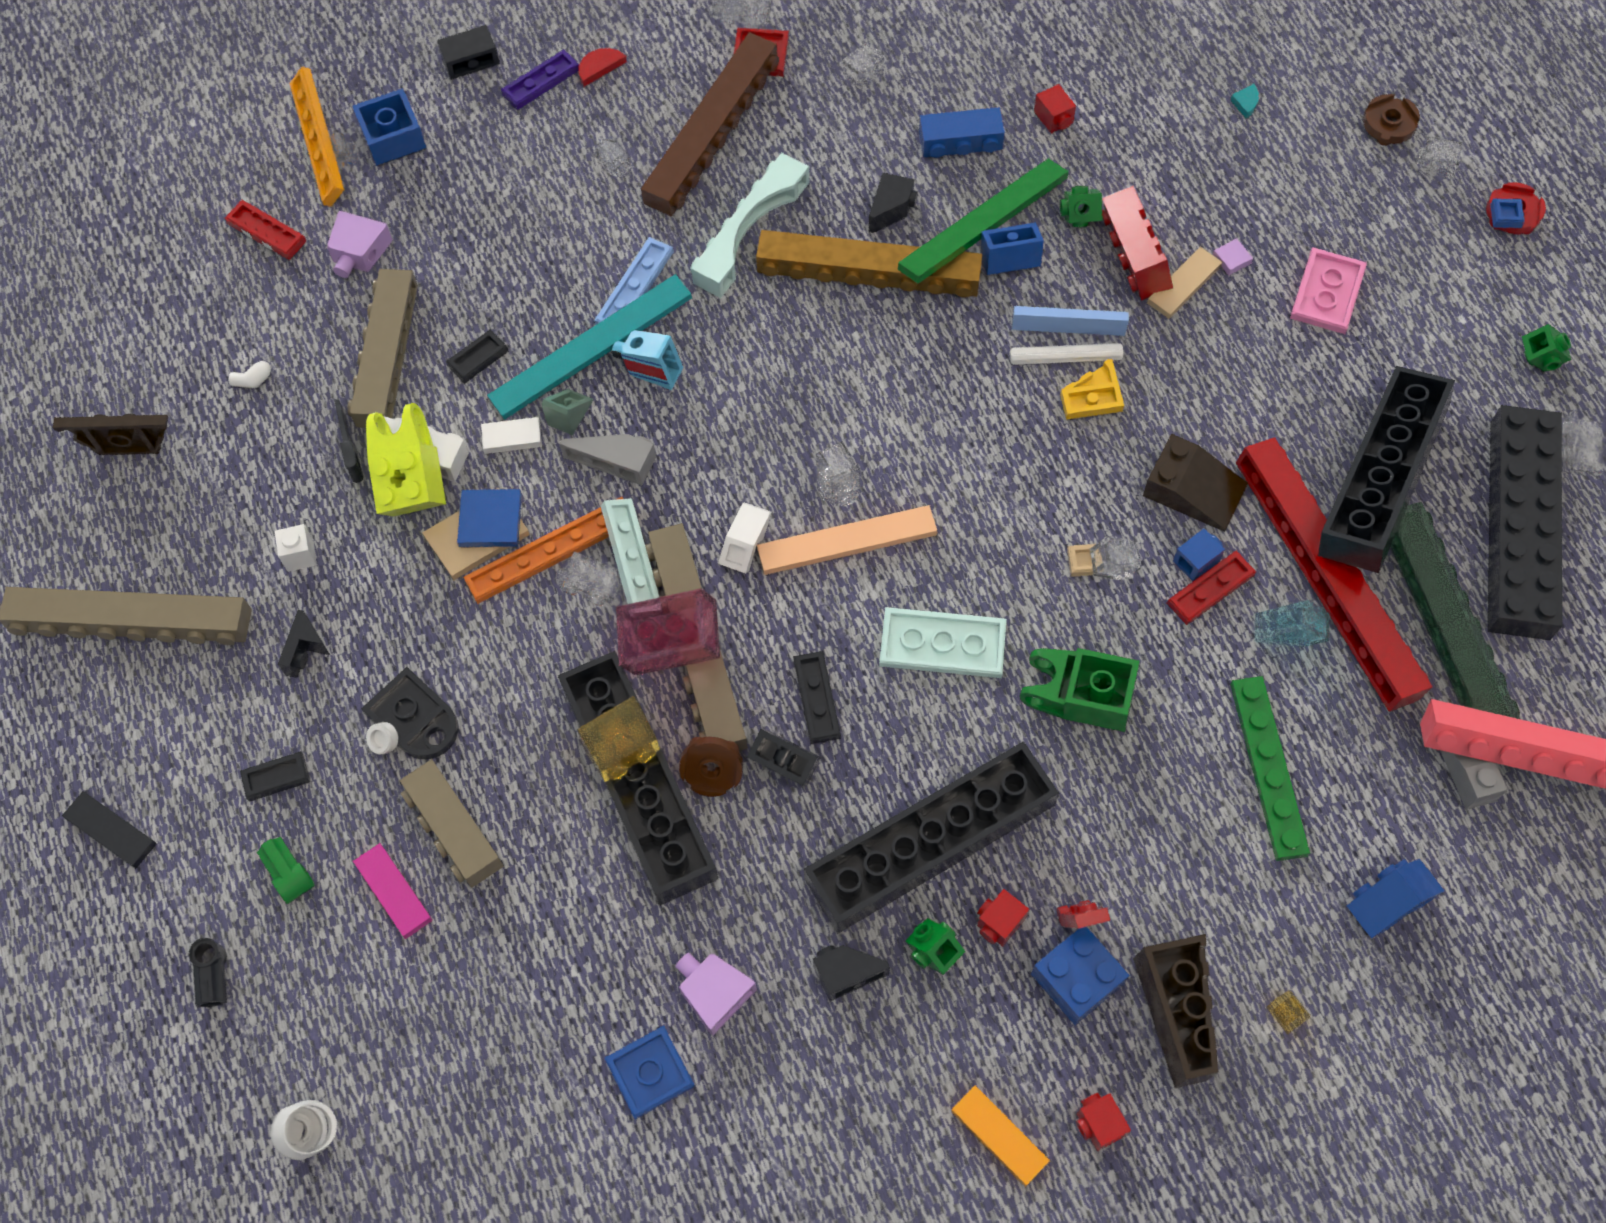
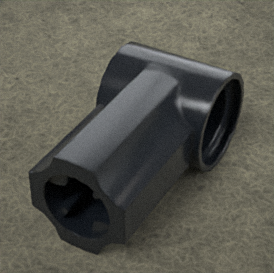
[188,938,227,1008]

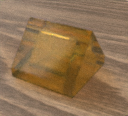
[1266,991,1311,1034]

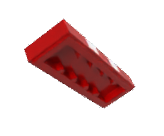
[225,200,307,260]

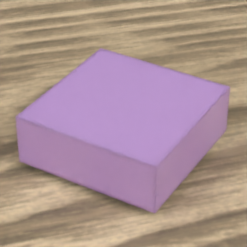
[1213,239,1253,276]

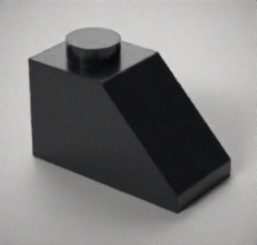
[869,173,918,233]
[813,945,890,1002]

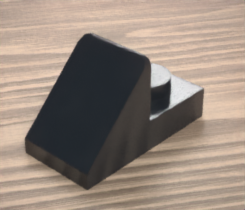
[278,610,330,678]

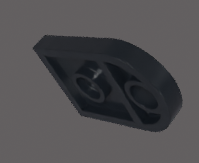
[361,667,458,759]

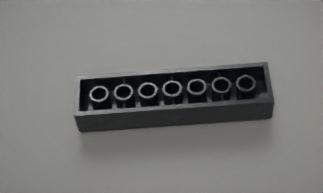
[1318,366,1455,573]
[1487,405,1563,641]
[558,651,719,906]
[804,741,1059,934]

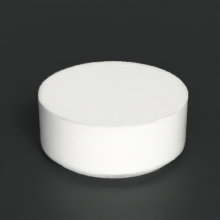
[366,722,398,755]

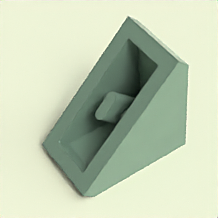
[541,389,593,435]

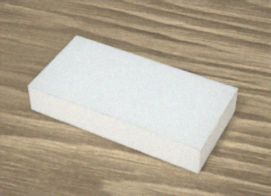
[481,417,542,454]

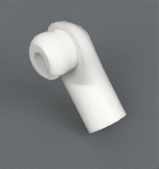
[228,361,271,388]

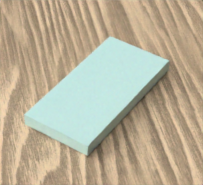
[879,607,1007,678]

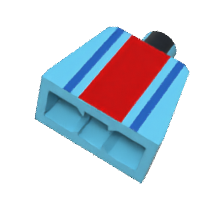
[612,330,683,390]

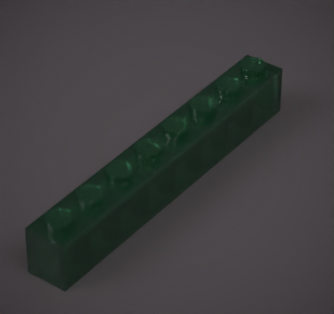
[1390,502,1520,719]

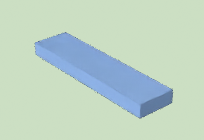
[594,237,674,325]
[1012,306,1129,336]

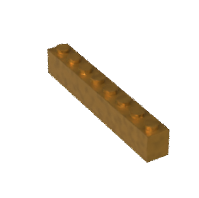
[756,230,982,298]

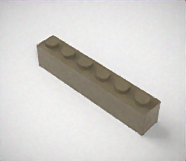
[347,269,418,428]

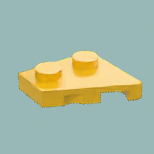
[1060,359,1124,420]

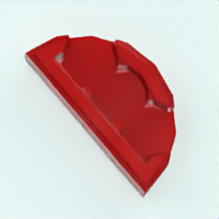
[579,48,627,87]

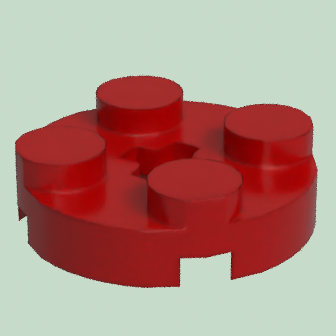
[1486,182,1546,234]

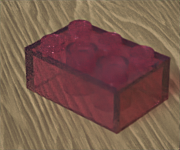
[616,588,720,676]

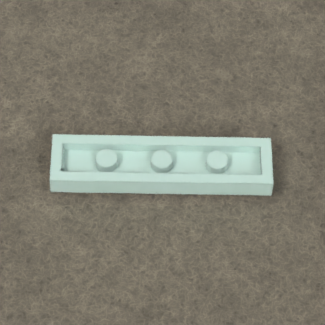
[601,498,662,614]

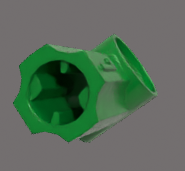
[257,837,316,904]

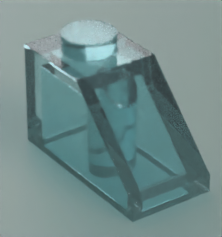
[1255,600,1329,647]

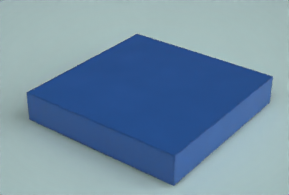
[457,489,522,547]
[604,1025,695,1120]

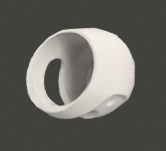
[270,1100,337,1160]

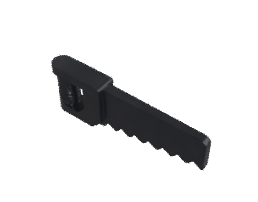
[335,398,364,483]

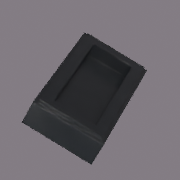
[446,329,509,384]
[240,751,310,802]

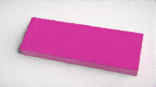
[353,843,433,939]

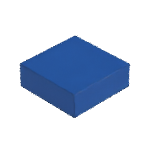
[1490,199,1525,228]

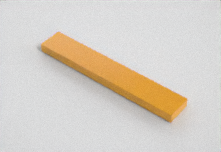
[290,66,344,206]

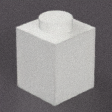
[274,524,317,572]

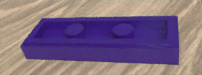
[501,49,579,111]

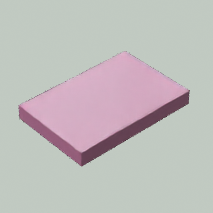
[1290,247,1367,334]

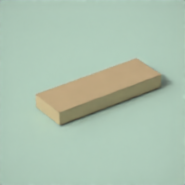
[1147,247,1222,319]

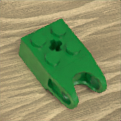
[1019,648,1140,732]

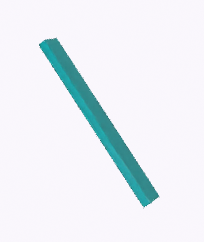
[487,274,692,420]

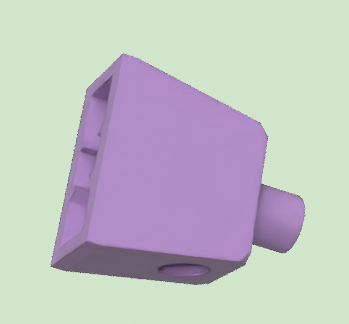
[327,210,393,278]
[675,952,757,1035]

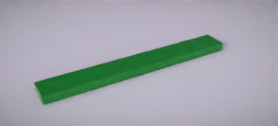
[898,158,1069,284]

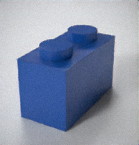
[980,222,1044,275]

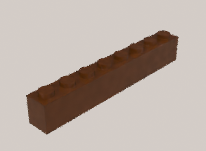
[641,32,779,217]

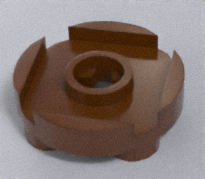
[1362,94,1420,146]
[679,737,744,797]

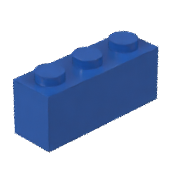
[919,107,1005,158]

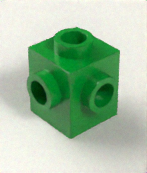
[1060,186,1102,227]
[1522,324,1572,372]
[905,918,965,975]

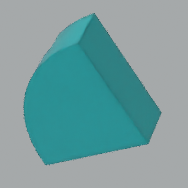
[1230,84,1259,118]

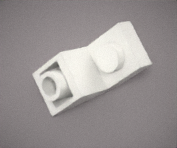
[718,502,772,574]

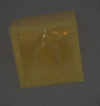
[577,696,660,782]

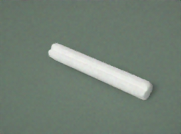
[1010,343,1123,365]

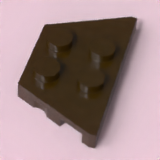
[53,414,168,455]

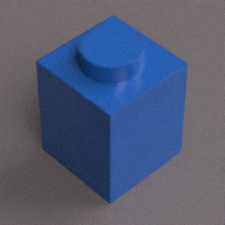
[1173,528,1225,581]

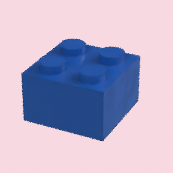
[352,88,427,166]
[1031,927,1130,1025]

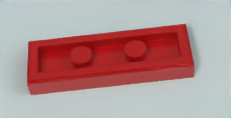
[1167,551,1256,625]

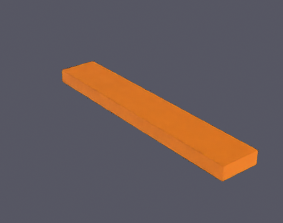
[463,497,623,604]

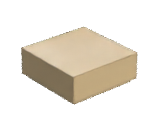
[1067,544,1102,577]

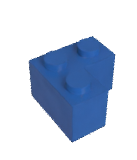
[1346,858,1445,939]

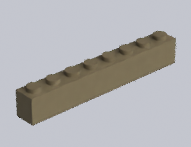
[645,523,748,751]
[0,587,252,645]

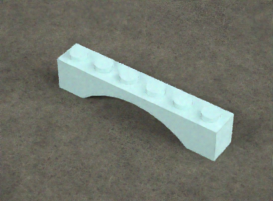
[691,153,810,298]

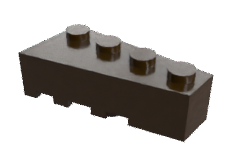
[1133,934,1219,1089]

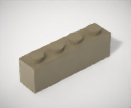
[399,759,504,888]

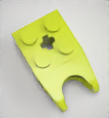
[366,403,446,516]

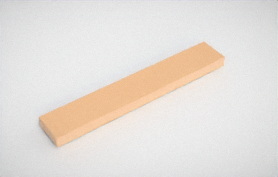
[757,505,937,575]

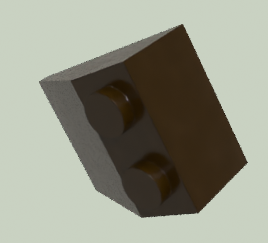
[1143,433,1248,532]

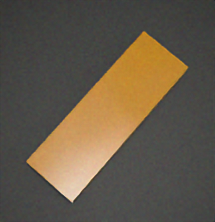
[951,1085,1050,1187]

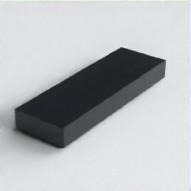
[793,651,841,744]
[62,791,157,869]

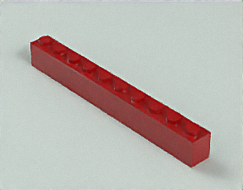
[1235,437,1432,712]

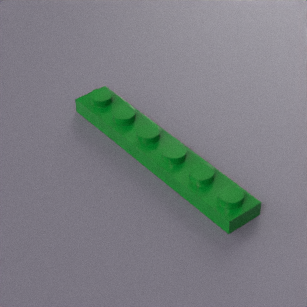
[1230,676,1310,861]

